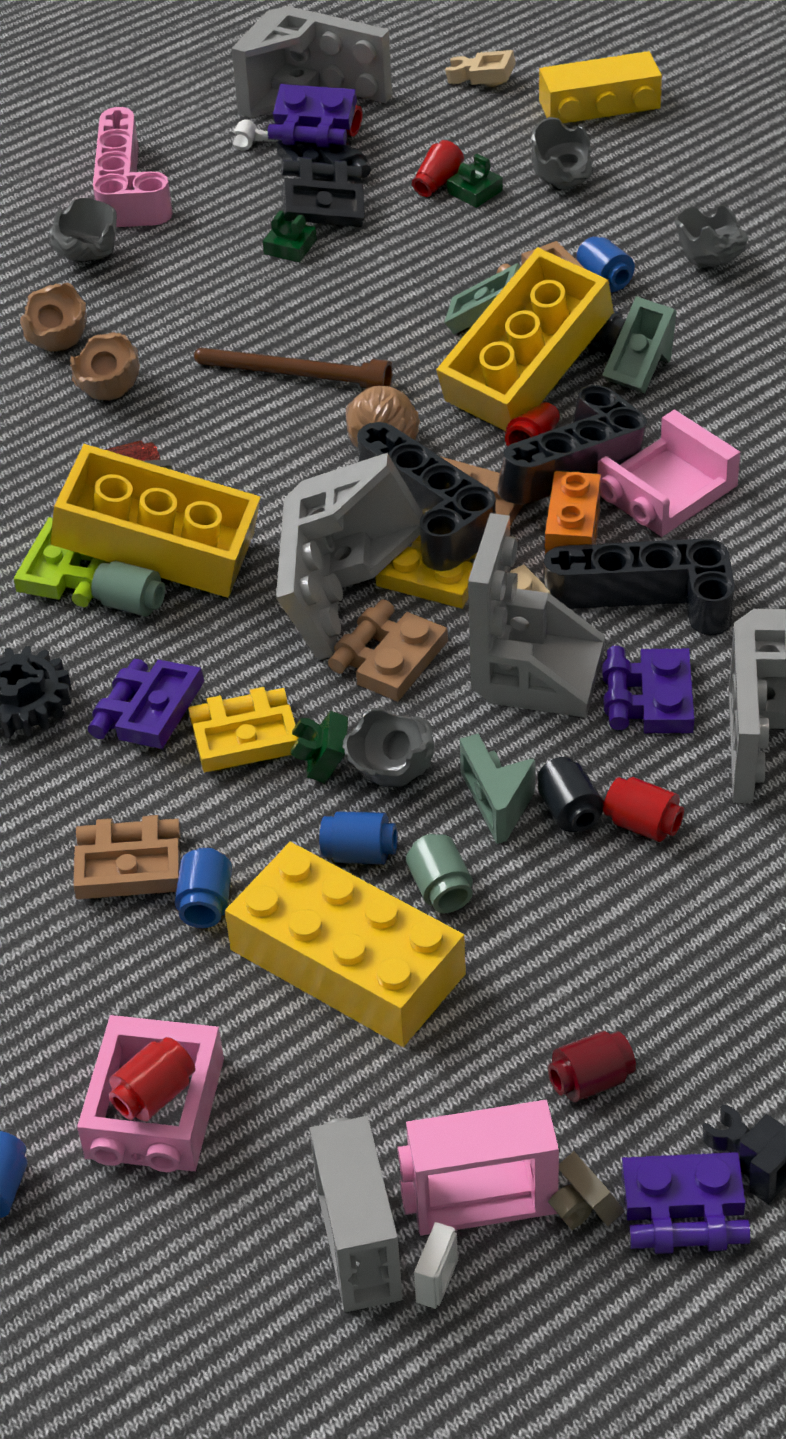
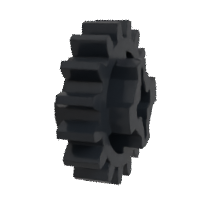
[0,646,72,738]

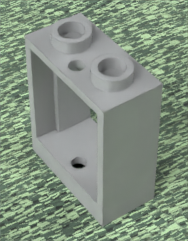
[309,1116,403,1313]

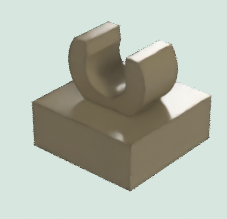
[548,1151,625,1230]

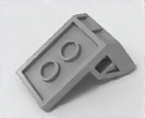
[231,6,392,118]
[276,453,424,661]
[468,513,605,718]
[728,609,786,803]

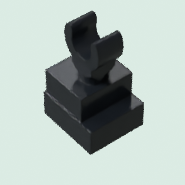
[703,1105,786,1205]

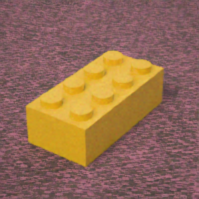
[436,247,614,431]
[50,444,261,598]
[225,841,466,1048]

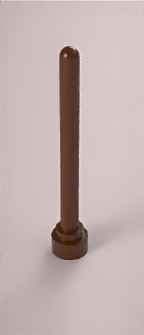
[194,348,393,389]

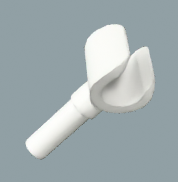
[233,120,279,151]

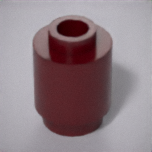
[548,1031,636,1102]

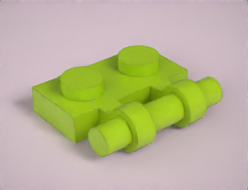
[13,517,110,607]

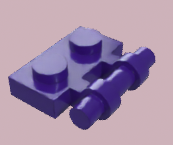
[268,84,357,148]
[602,646,694,733]
[88,659,205,749]
[622,1152,750,1254]

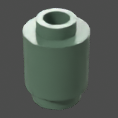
[92,561,165,617]
[406,834,473,913]

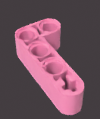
[93,107,172,227]

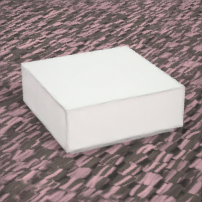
[414,1222,458,1309]

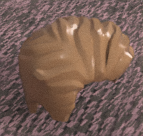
[20,282,87,351]
[70,332,140,400]
[345,386,420,448]

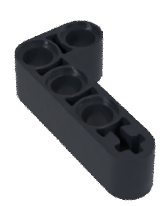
[497,385,647,505]
[357,422,496,571]
[543,539,735,635]

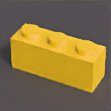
[539,51,662,123]

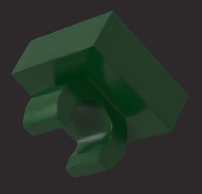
[447,154,503,208]
[262,210,317,263]
[290,711,348,784]

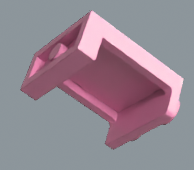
[597,409,740,537]

